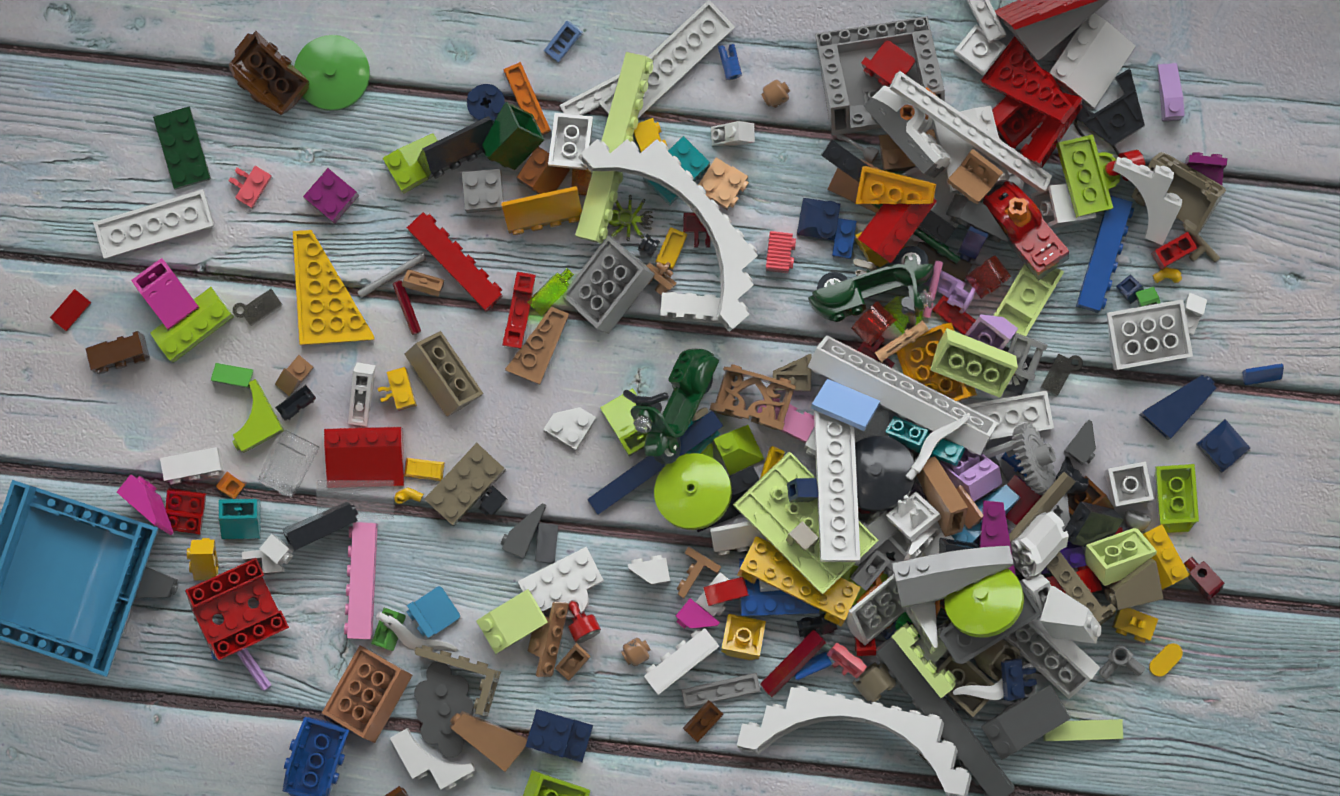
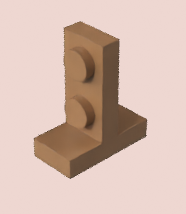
[677,546,721,598]

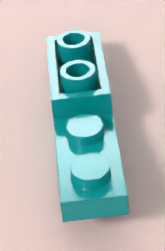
[885,416,965,466]

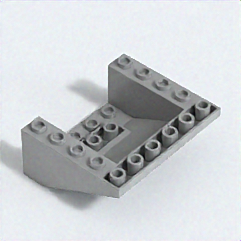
[815,16,945,136]

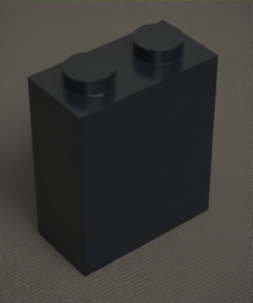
[1063,501,1124,547]

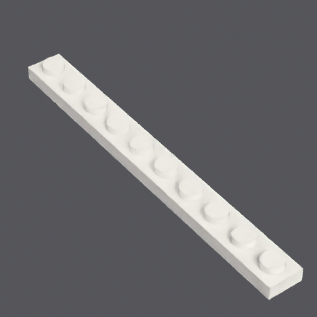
[889,71,1052,193]

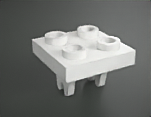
[886,492,941,542]

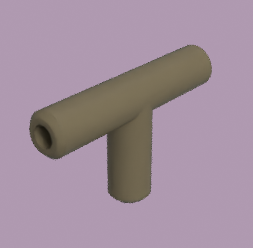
[1189,234,1220,263]

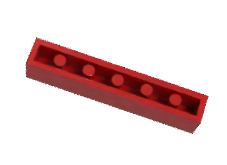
[406,212,503,312]

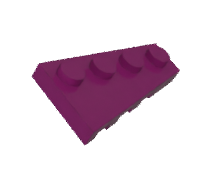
[979,501,1016,576]

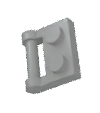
[1008,333,1048,381]

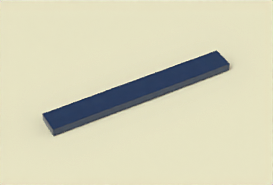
[587,410,723,515]

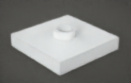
[953,24,1007,76]

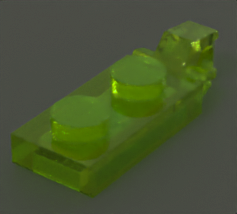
[527,268,574,316]

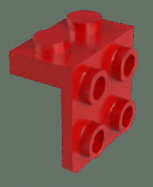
[861,40,916,87]

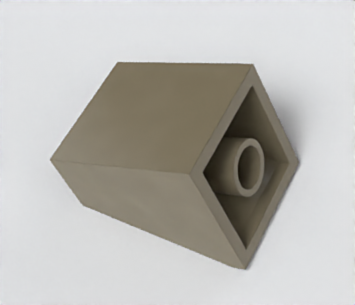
[1104,558,1163,610]

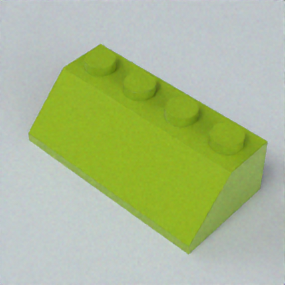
[150,287,234,363]

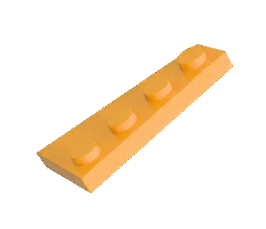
[855,166,936,204]

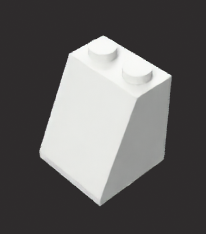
[1030,184,1096,229]
[1040,586,1101,644]

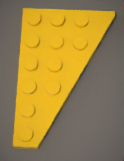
[293,230,375,345]

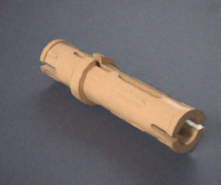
[875,320,929,362]

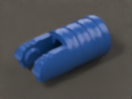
[718,44,742,80]

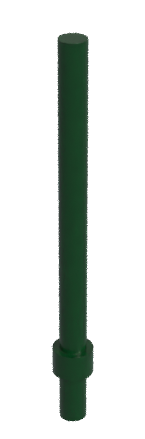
[872,204,960,264]

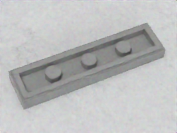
[681,673,761,708]

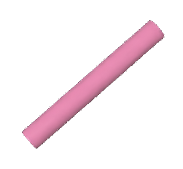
[923,261,943,318]

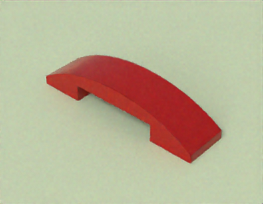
[502,271,536,349]

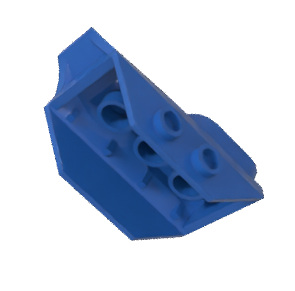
[282,717,349,796]

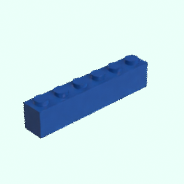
[1076,195,1134,313]

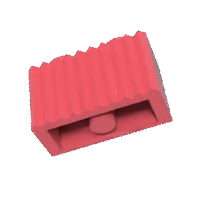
[766,231,796,273]

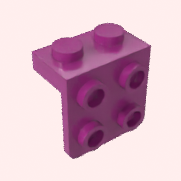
[1185,152,1228,185]

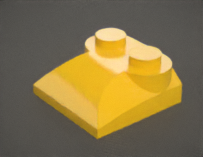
[721,614,766,660]

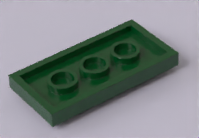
[153,106,211,190]

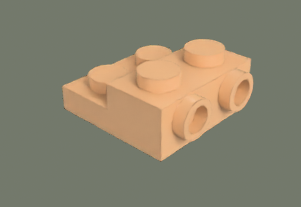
[698,157,749,210]

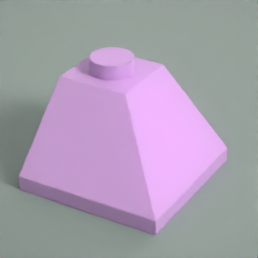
[965,314,1018,350]

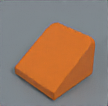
[216,471,245,499]

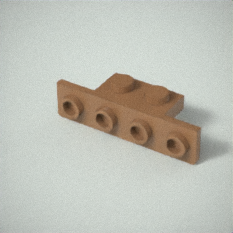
[527,602,569,677]

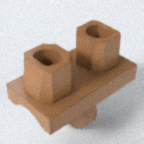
[646,262,677,295]

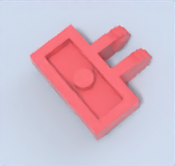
[228,166,272,208]
[827,643,867,678]

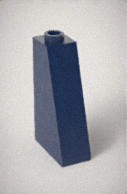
[1139,375,1216,440]

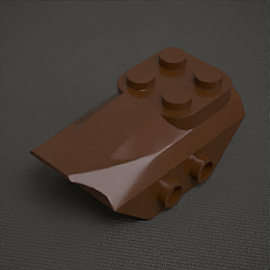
[229,31,309,115]

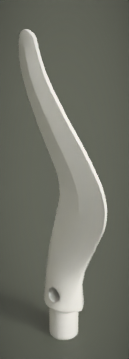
[906,413,971,481]
[376,612,458,652]
[953,663,1033,700]

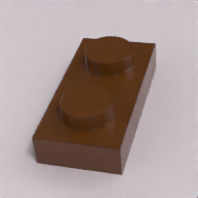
[683,700,724,743]

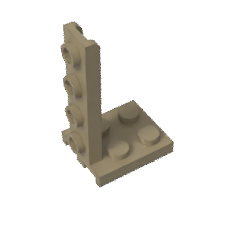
[1046,551,1116,625]
[415,645,501,716]

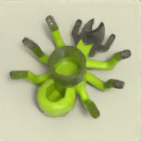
[609,195,653,241]

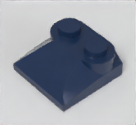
[797,198,841,242]
[1196,419,1250,473]

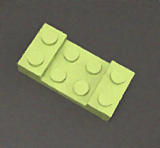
[993,264,1064,336]
[892,623,956,698]

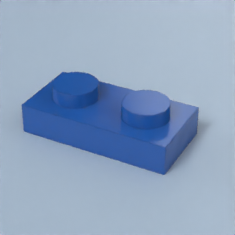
[832,218,857,259]

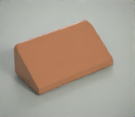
[956,485,983,529]

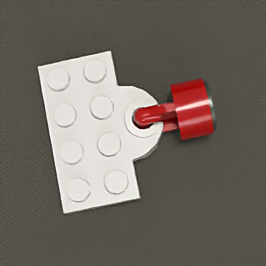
[518,546,604,643]

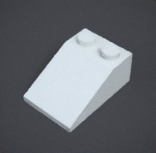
[548,113,593,170]

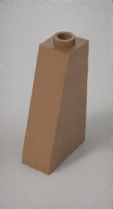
[916,456,968,537]
[450,711,527,772]

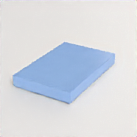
[811,379,880,431]

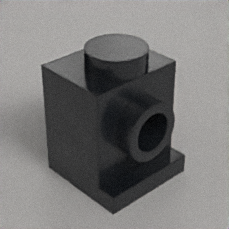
[478,485,508,516]

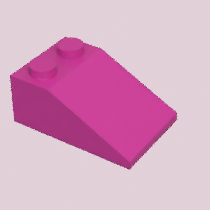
[116,474,174,535]

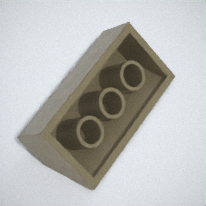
[404,331,484,417]

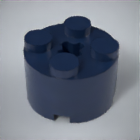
[467,84,505,124]

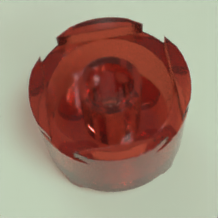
[966,255,1012,299]
[851,301,896,346]

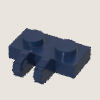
[1001,658,1037,701]

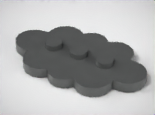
[414,662,474,757]

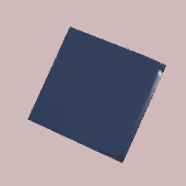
[1116,274,1144,304]

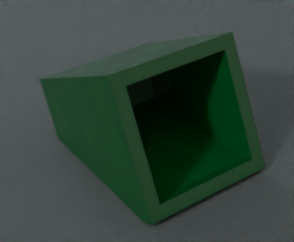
[482,102,544,170]

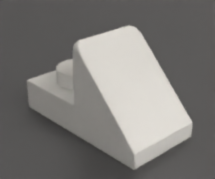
[1184,293,1207,335]

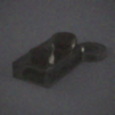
[233,288,283,326]
[1040,353,1083,396]

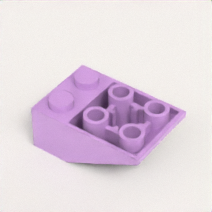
[940,447,1002,501]

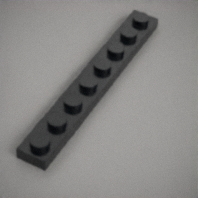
[821,139,956,244]

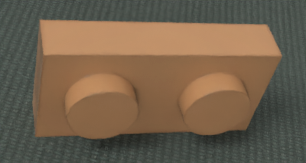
[402,269,444,297]

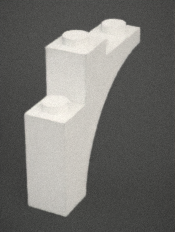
[1113,157,1182,245]

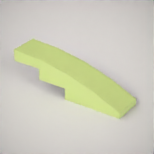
[1043,719,1123,741]

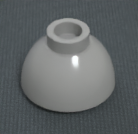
[1125,510,1152,531]

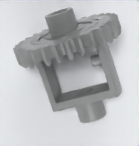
[983,423,1056,495]

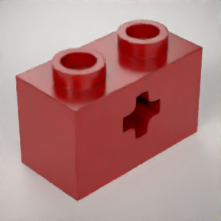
[1151,232,1197,270]

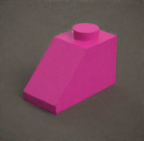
[675,598,720,629]

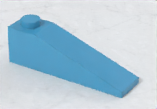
[951,485,1021,545]

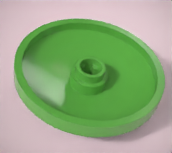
[294,35,370,111]

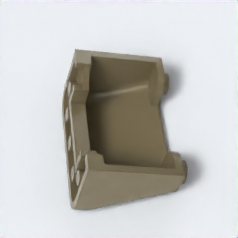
[1131,152,1226,236]

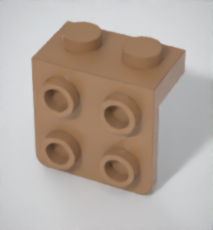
[947,149,1003,204]

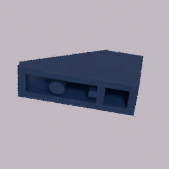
[957,226,988,263]

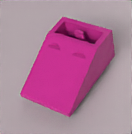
[131,258,199,330]

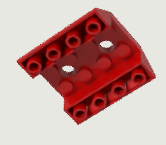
[185,558,289,661]

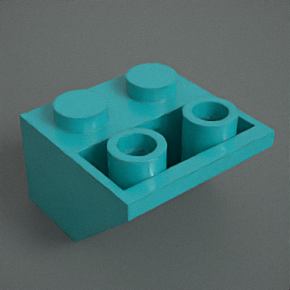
[219,499,261,539]

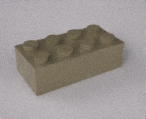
[424,442,506,526]

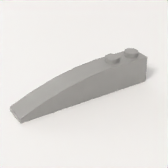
[892,546,1014,608]

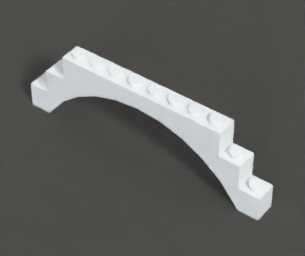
[578,139,758,332]
[737,686,972,796]

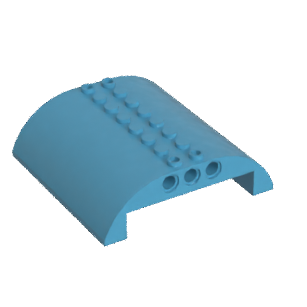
[0,480,159,677]

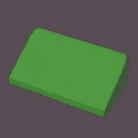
[211,363,253,388]
[371,607,406,651]

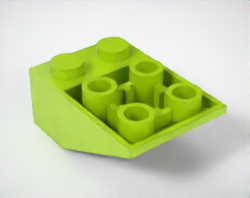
[600,388,647,457]

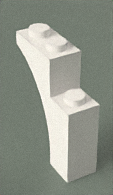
[390,728,476,790]

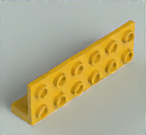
[737,536,860,626]

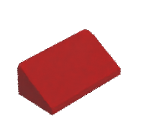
[50,289,92,332]

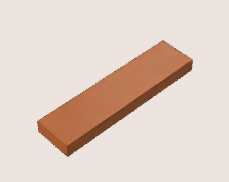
[503,62,551,135]

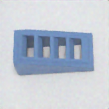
[544,21,583,62]

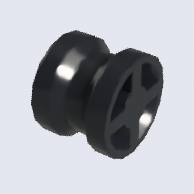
[637,234,660,258]

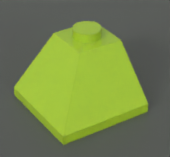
[714,425,764,475]

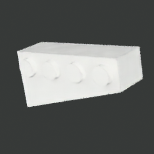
[660,292,739,324]

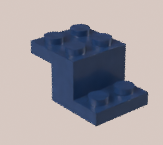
[525,709,593,762]

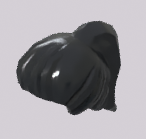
[1055,456,1089,495]

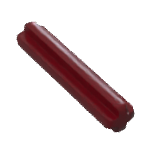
[393,280,421,335]

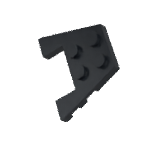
[1076,68,1145,147]

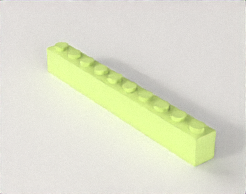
[575,52,653,244]

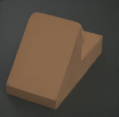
[275,355,314,397]
[555,643,591,681]

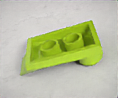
[1154,464,1199,533]

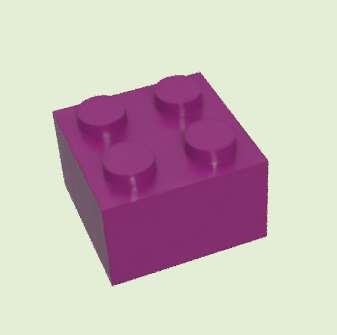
[303,168,359,224]

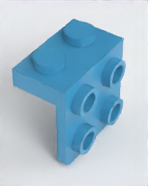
[406,586,460,638]

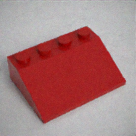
[1020,93,1082,168]
[324,427,404,488]

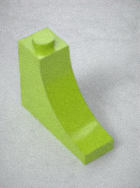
[232,379,284,453]

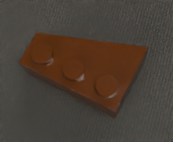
[85,331,150,374]

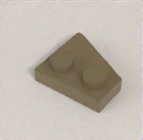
[773,354,812,392]

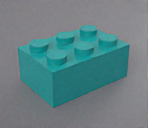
[643,136,710,206]

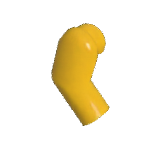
[1152,267,1182,283]
[394,487,424,504]

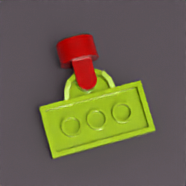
[1056,134,1146,218]

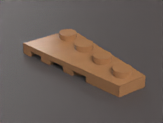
[505,307,569,385]

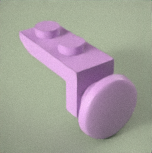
[924,270,976,313]

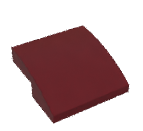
[1006,475,1042,526]

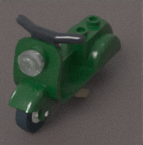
[808,246,934,330]
[623,348,719,464]

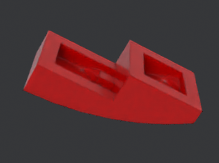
[703,577,749,606]

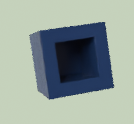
[787,478,818,502]

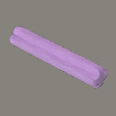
[236,648,271,691]

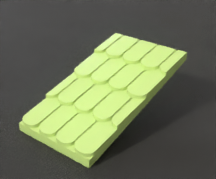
[733,452,879,594]

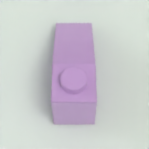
[1157,63,1185,121]

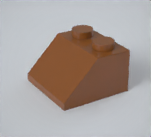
[516,146,570,194]

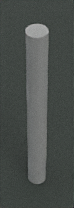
[357,253,426,298]

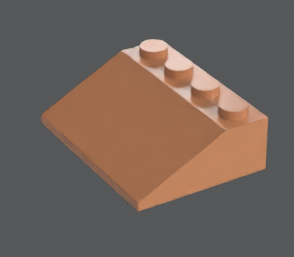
[322,645,413,743]

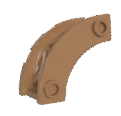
[709,364,796,430]

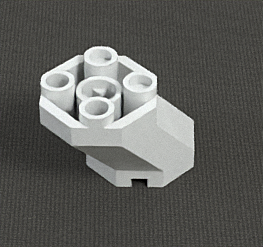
[1011,511,1069,578]

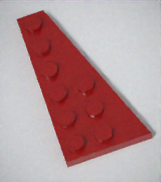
[980,36,1075,124]

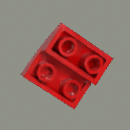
[165,488,206,534]

